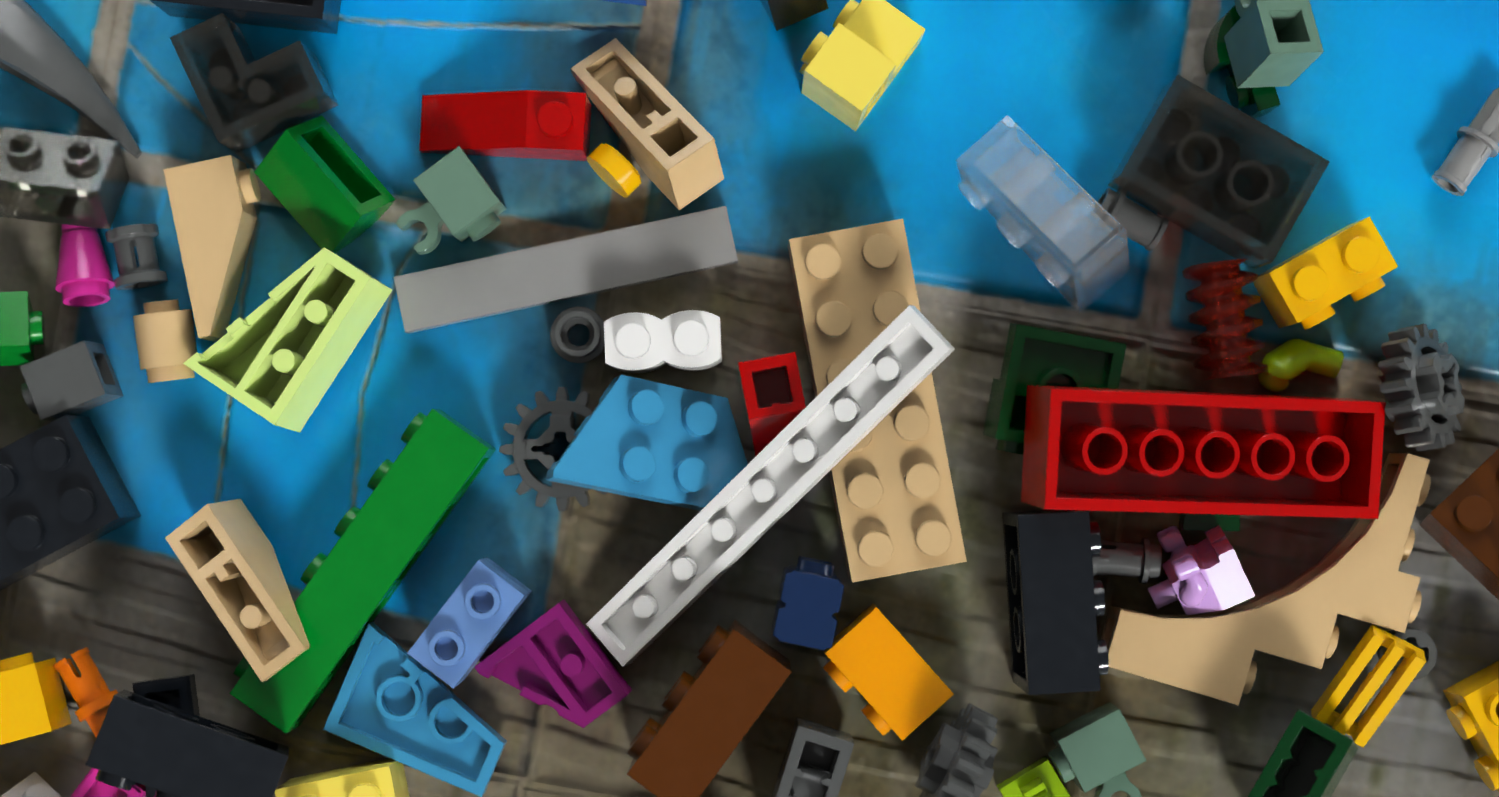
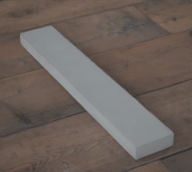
[393,206,738,334]

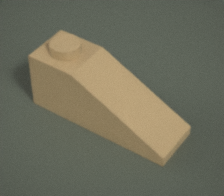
[570,38,724,210]
[163,155,261,342]
[165,499,310,682]

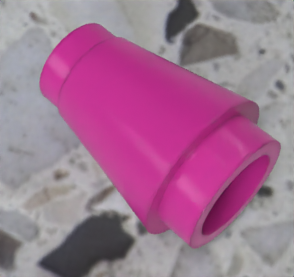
[55,219,115,307]

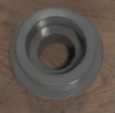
[550,306,605,363]

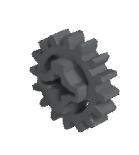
[1378,324,1465,452]
[499,387,608,511]
[915,703,998,797]

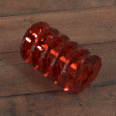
[1182,258,1269,380]

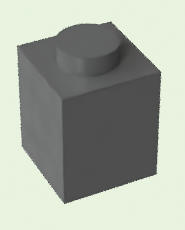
[20,340,124,421]

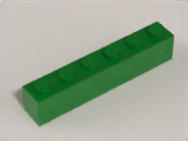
[229,409,496,734]

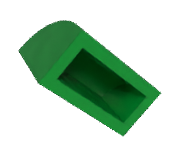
[254,115,396,253]

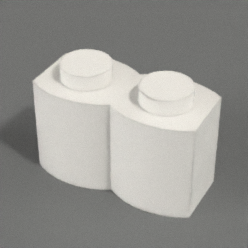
[604,310,722,373]

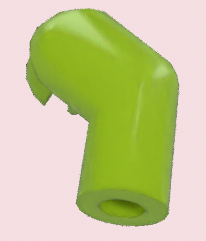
[1258,339,1344,392]

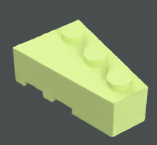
[183,247,392,433]

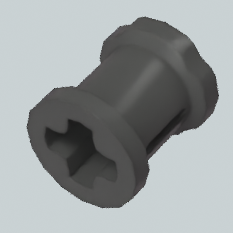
[105,224,168,290]

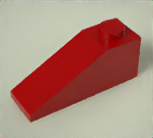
[419,90,592,161]

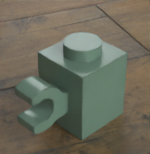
[1224,0,1324,88]
[396,146,507,255]
[1048,702,1147,797]

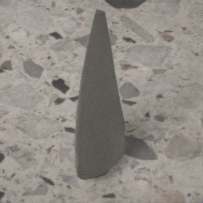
[0,0,142,159]

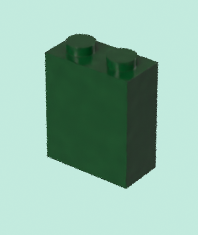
[1248,709,1358,797]

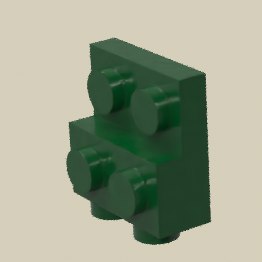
[983,323,1127,455]

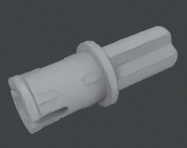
[1432,88,1499,196]

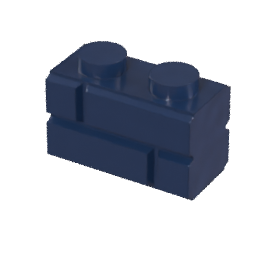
[772,556,844,650]

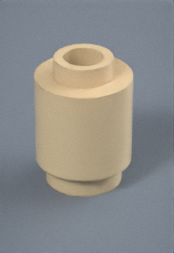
[133,299,197,383]

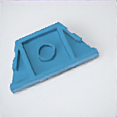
[546,374,748,511]

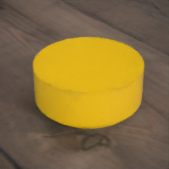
[586,143,641,198]

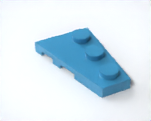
[323,622,507,797]

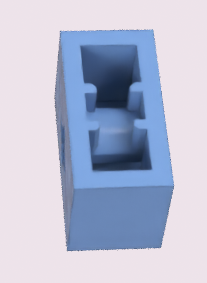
[407,557,532,689]

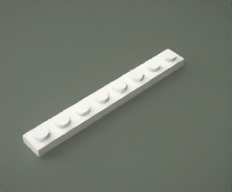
[586,305,955,667]

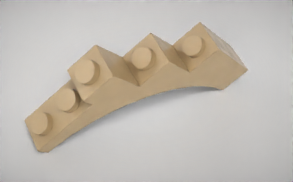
[1100,453,1431,706]

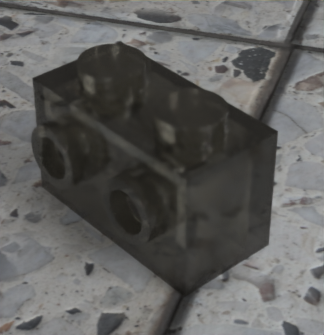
[0,127,129,230]

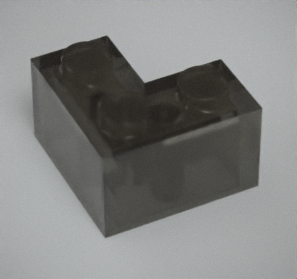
[170,13,339,153]

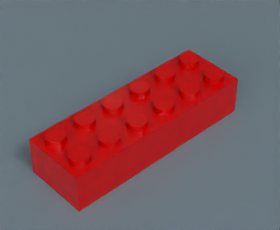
[1021,385,1386,519]

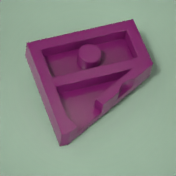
[474,599,632,728]

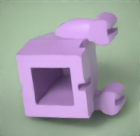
[1148,526,1255,615]

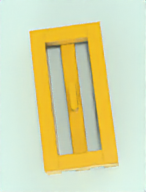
[1311,624,1427,748]

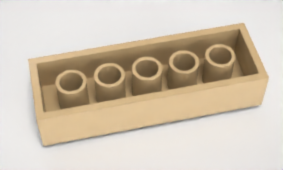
[788,219,967,583]

